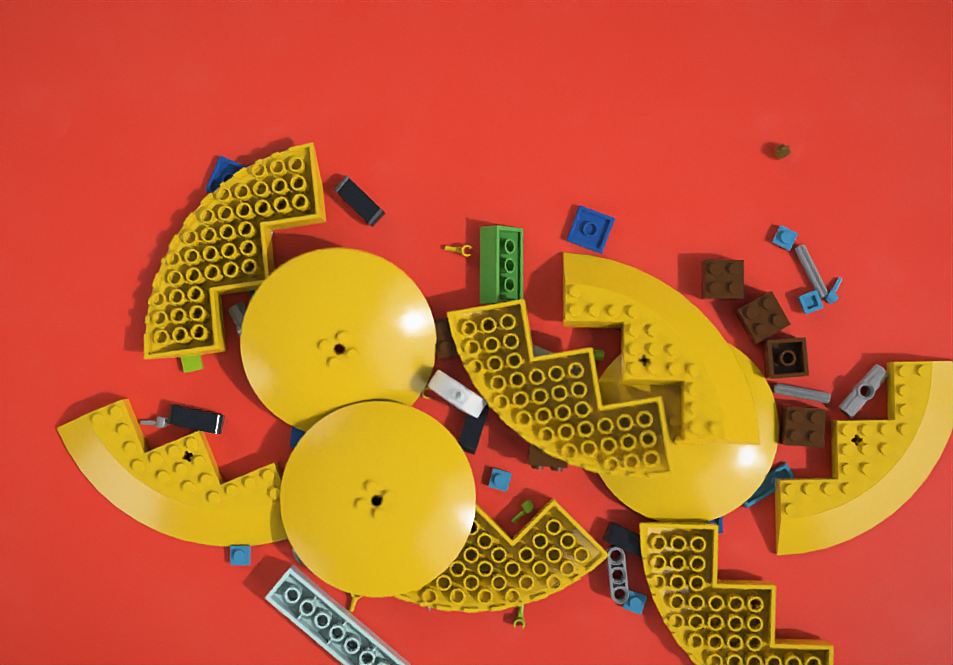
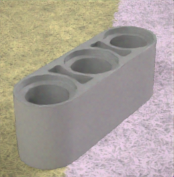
[606,545,629,604]

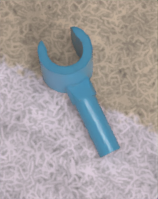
[825,277,843,304]

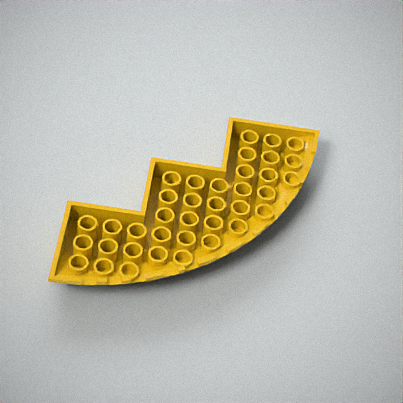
[144,142,326,360]
[563,252,761,445]
[447,299,675,478]
[775,361,953,556]
[57,399,288,547]
[395,498,609,613]
[640,522,834,665]

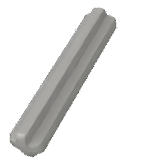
[795,244,829,298]
[773,383,831,403]

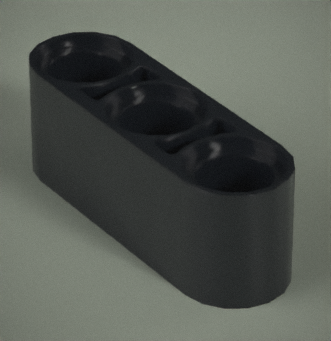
[333,175,386,227]
[458,403,490,455]
[167,404,225,434]
[602,521,642,558]

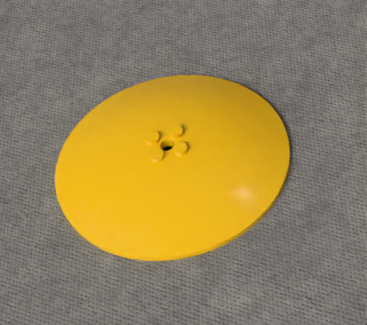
[240,248,436,432]
[598,343,779,522]
[280,401,476,597]

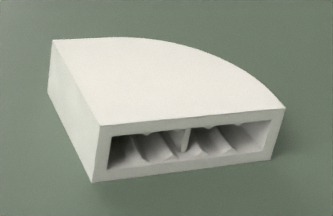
[427,370,487,418]

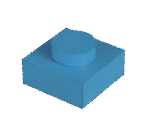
[771,225,798,251]
[797,290,824,315]
[488,468,512,492]
[230,545,251,565]
[622,589,647,615]

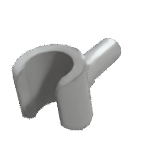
[140,416,168,428]

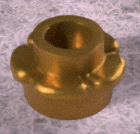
[773,144,792,161]

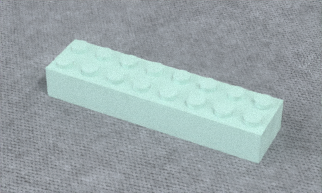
[265,565,411,665]

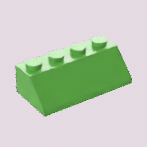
[480,225,523,304]

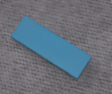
[743,462,795,508]

